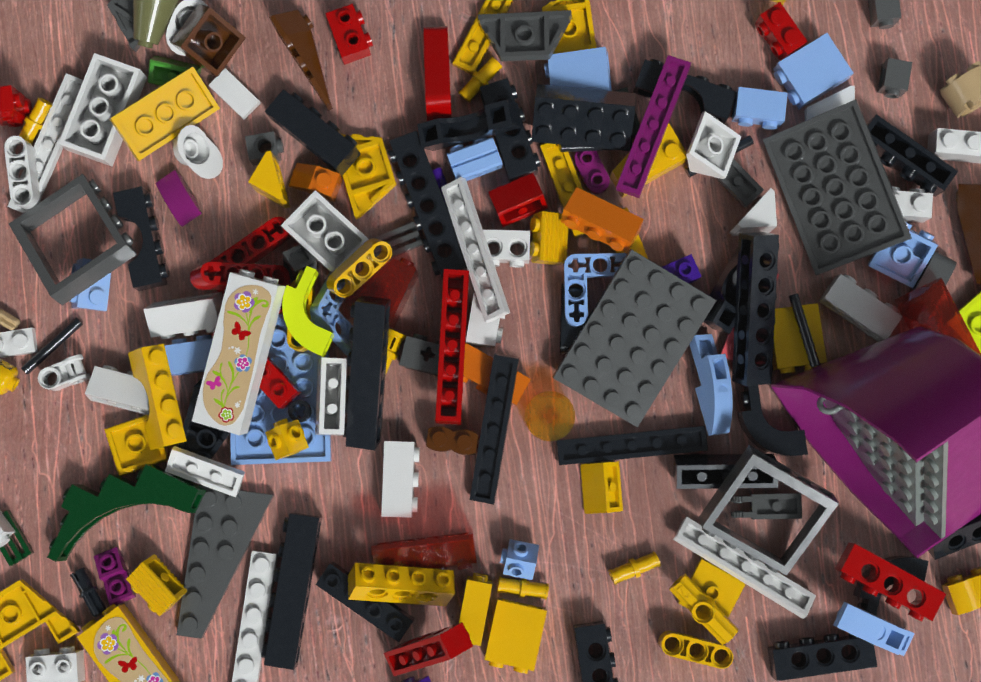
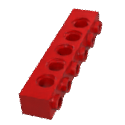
[435,269,469,425]

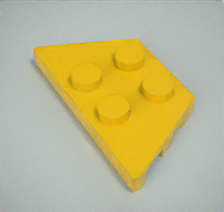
[541,0,596,54]
[341,134,397,220]

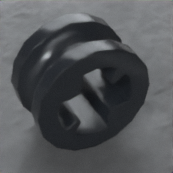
[288,400,312,422]

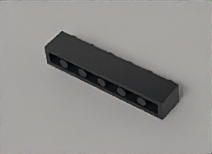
[343,296,391,451]
[261,513,322,670]

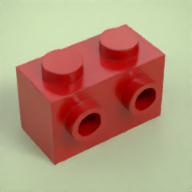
[755,2,808,61]
[325,3,373,65]
[0,85,32,127]
[488,173,548,227]

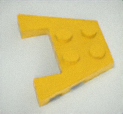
[0,579,81,681]

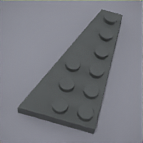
[176,485,274,639]

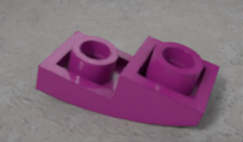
[155,170,202,227]
[94,547,136,605]

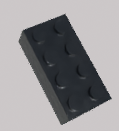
[531,84,636,151]

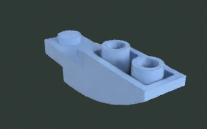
[689,334,733,436]
[833,602,915,656]

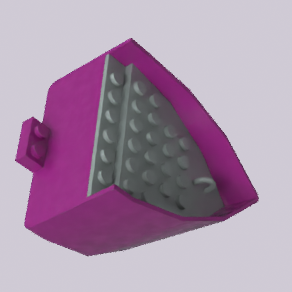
[771,327,981,558]

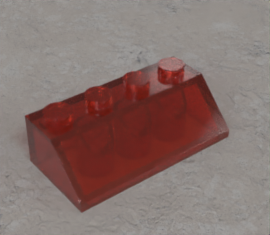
[895,277,981,355]
[371,532,477,570]

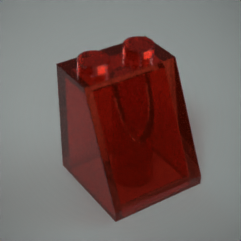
[345,257,419,328]

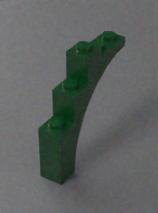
[47,464,206,562]

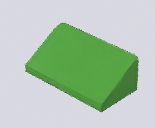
[148,56,201,86]

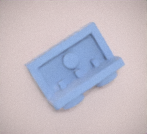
[69,258,111,312]

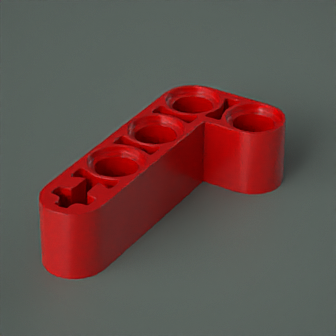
[423,26,452,121]
[209,217,291,297]
[190,262,291,313]

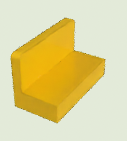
[581,461,623,514]

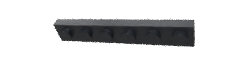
[470,353,520,505]
[556,426,708,465]

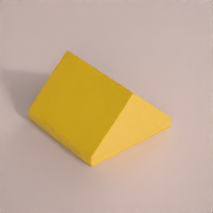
[248,150,290,209]

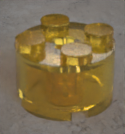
[524,391,575,442]

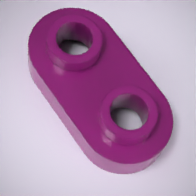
[574,151,610,194]

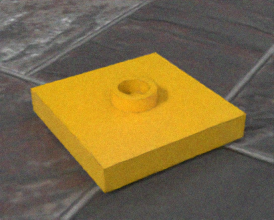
[104,415,168,477]
[677,559,746,617]

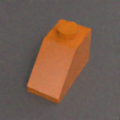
[288,163,343,202]

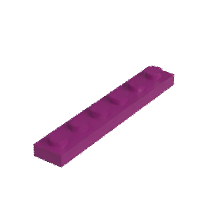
[616,55,691,199]

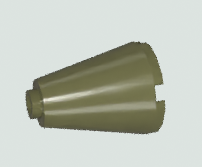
[133,0,179,49]

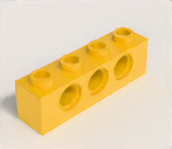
[348,563,455,606]

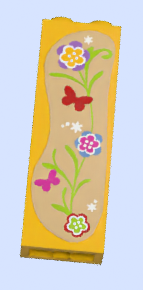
[77,604,181,682]

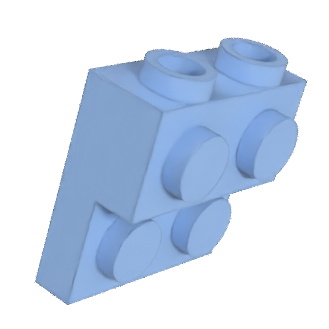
[868,222,938,288]

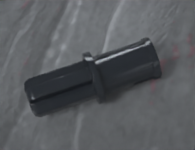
[70,567,106,617]

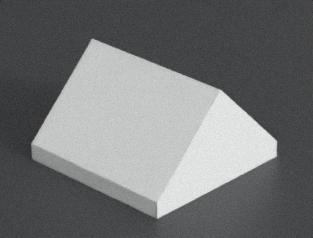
[686,111,741,179]
[729,188,777,236]

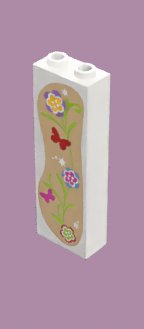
[192,269,286,435]

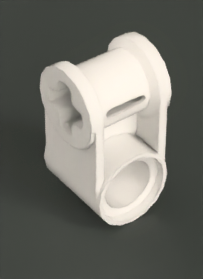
[38,354,91,391]

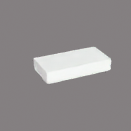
[209,68,261,120]

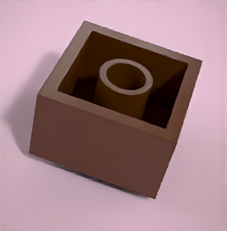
[170,4,246,77]

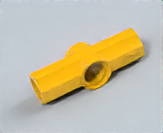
[669,574,739,645]

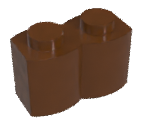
[426,426,478,455]

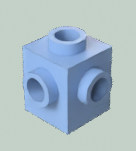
[500,539,539,580]

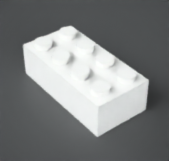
[58,53,147,167]

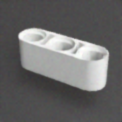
[4,136,41,210]

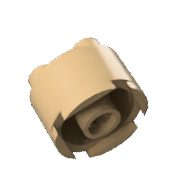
[940,61,981,118]

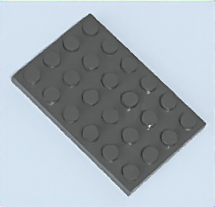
[763,99,912,276]
[552,249,717,428]

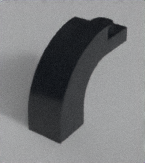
[737,385,808,456]
[853,556,929,616]

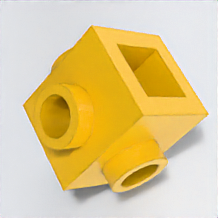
[265,418,309,460]

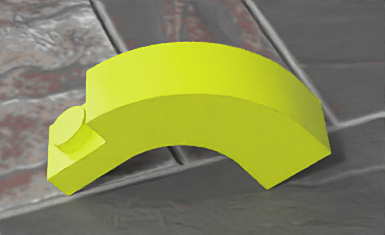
[282,266,335,357]

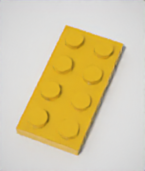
[109,66,220,161]

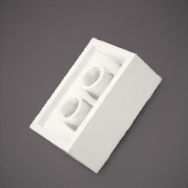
[281,190,369,273]

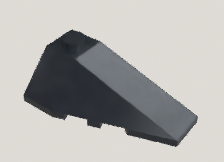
[178,378,230,483]

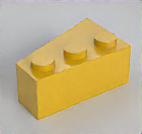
[610,123,687,198]

